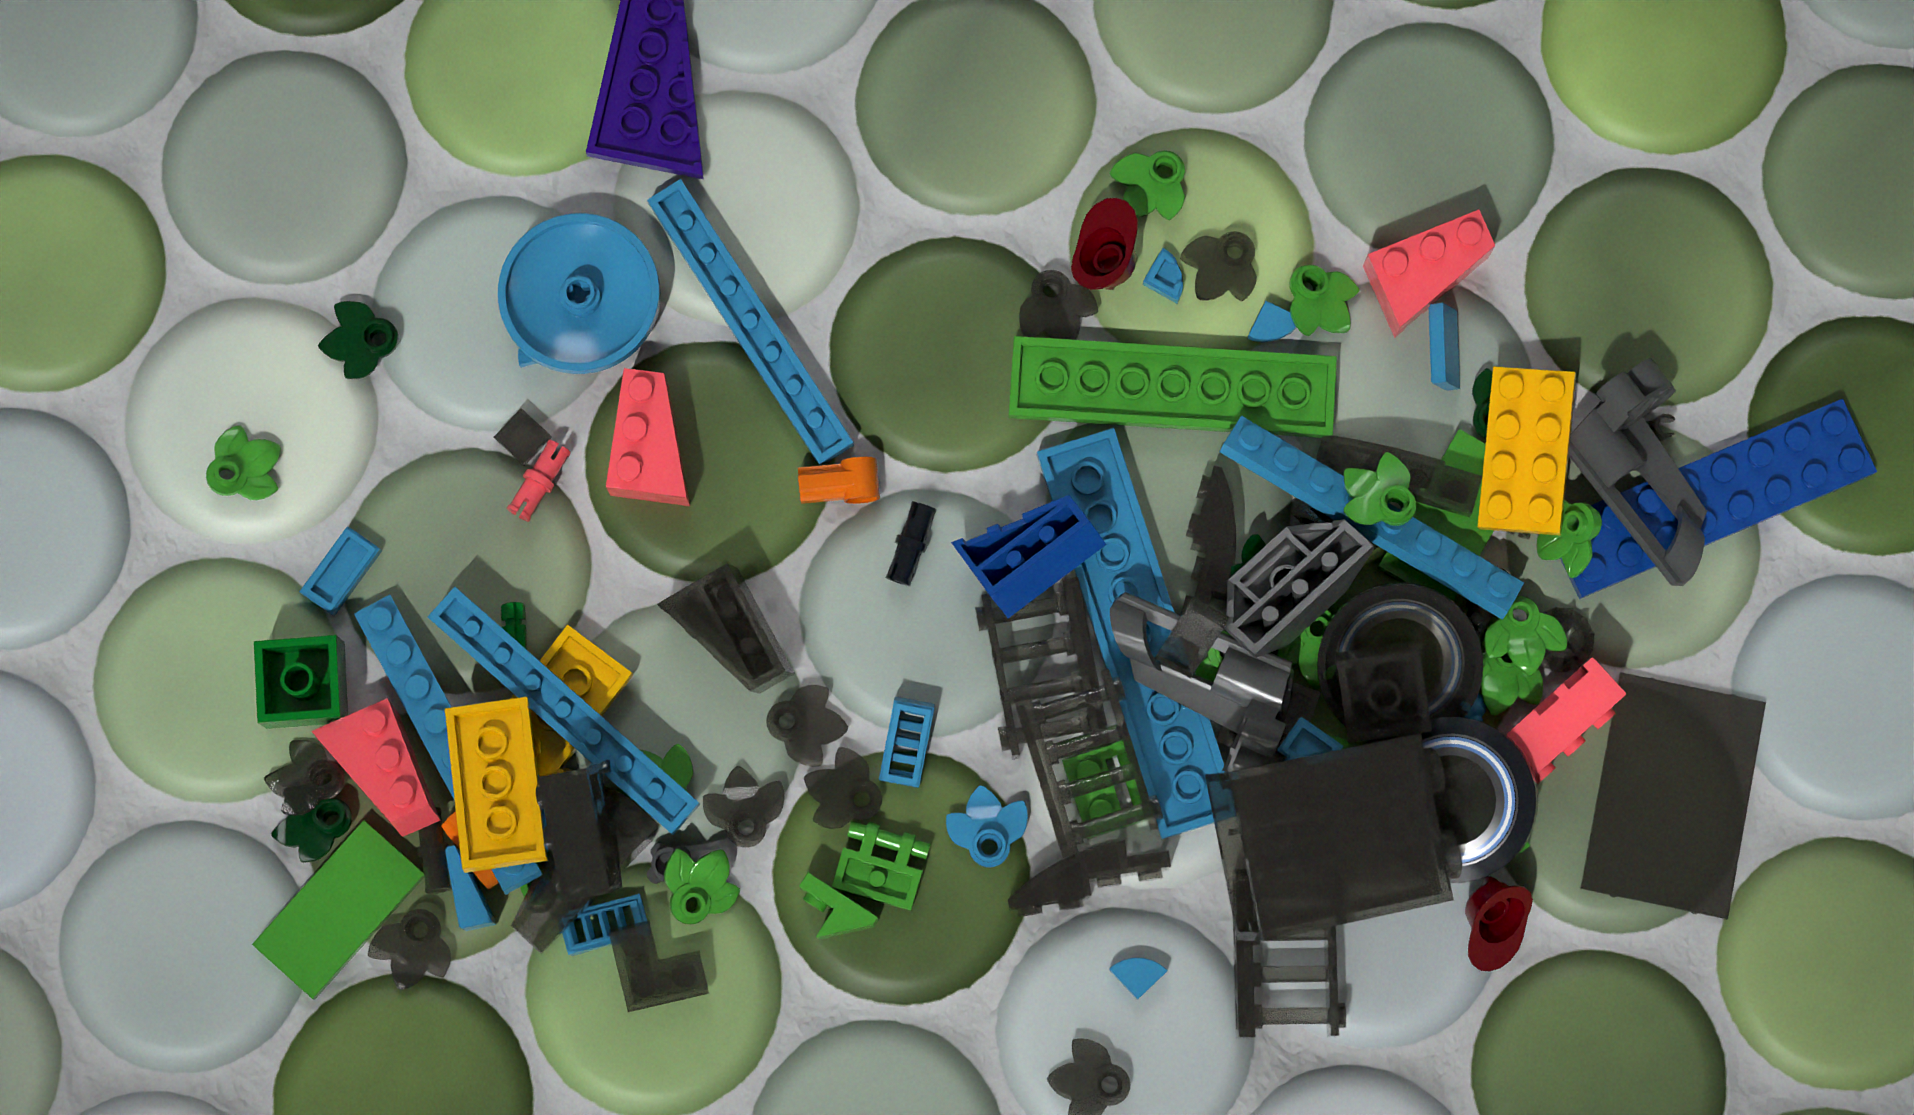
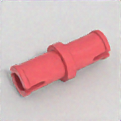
[507,440,571,522]

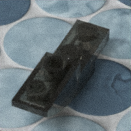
[1316,436,1483,518]
[1180,465,1236,625]
[1008,840,1171,917]

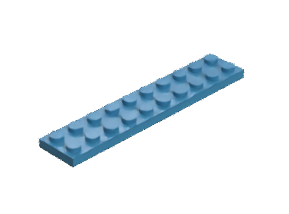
[1036,428,1240,840]

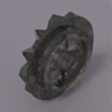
[1541,607,1595,672]

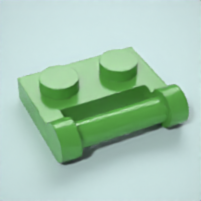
[1062,739,1154,840]

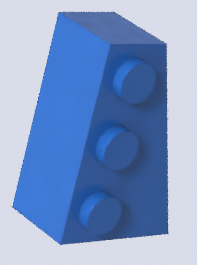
[951,495,1107,618]

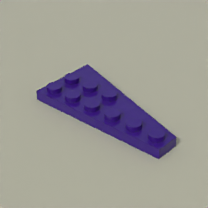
[586,0,704,180]

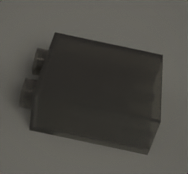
[1205,733,1462,941]

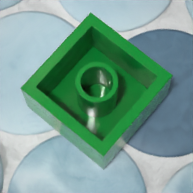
[254,635,348,729]

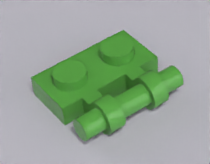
[832,821,931,911]

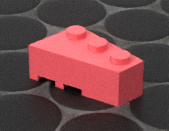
[1363,209,1495,338]
[606,368,690,506]
[1505,657,1627,784]
[311,698,441,837]

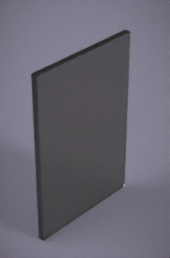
[1580,672,1766,920]

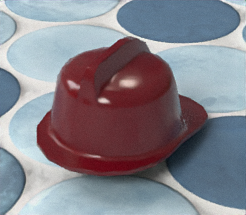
[1071,198,1138,290]
[1465,876,1533,972]

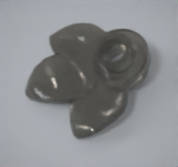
[1180,231,1257,302]
[1019,270,1098,340]
[766,685,848,767]
[264,740,346,816]
[804,747,882,829]
[703,766,785,848]
[368,909,451,990]
[1047,1038,1131,1115]

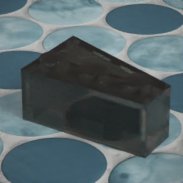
[657,564,795,694]

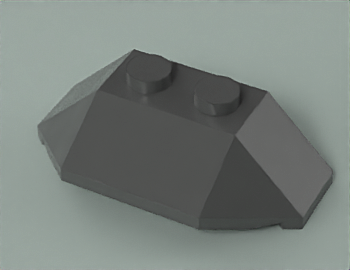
[1226,519,1374,658]

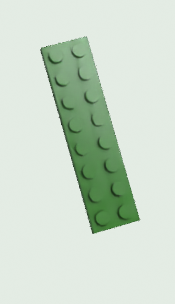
[1009,336,1337,439]

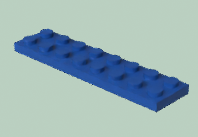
[1561,399,1877,600]

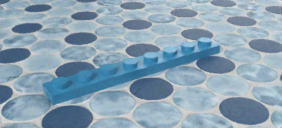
[647,179,854,466]
[1220,416,1524,620]
[428,587,700,835]
[354,595,542,895]

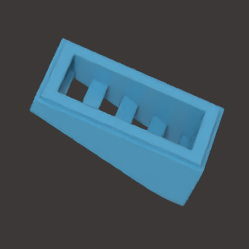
[879,697,935,788]
[445,845,497,931]
[558,894,651,956]

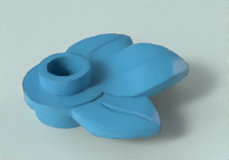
[946,785,1028,868]

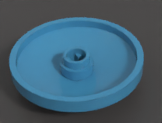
[498,213,661,374]

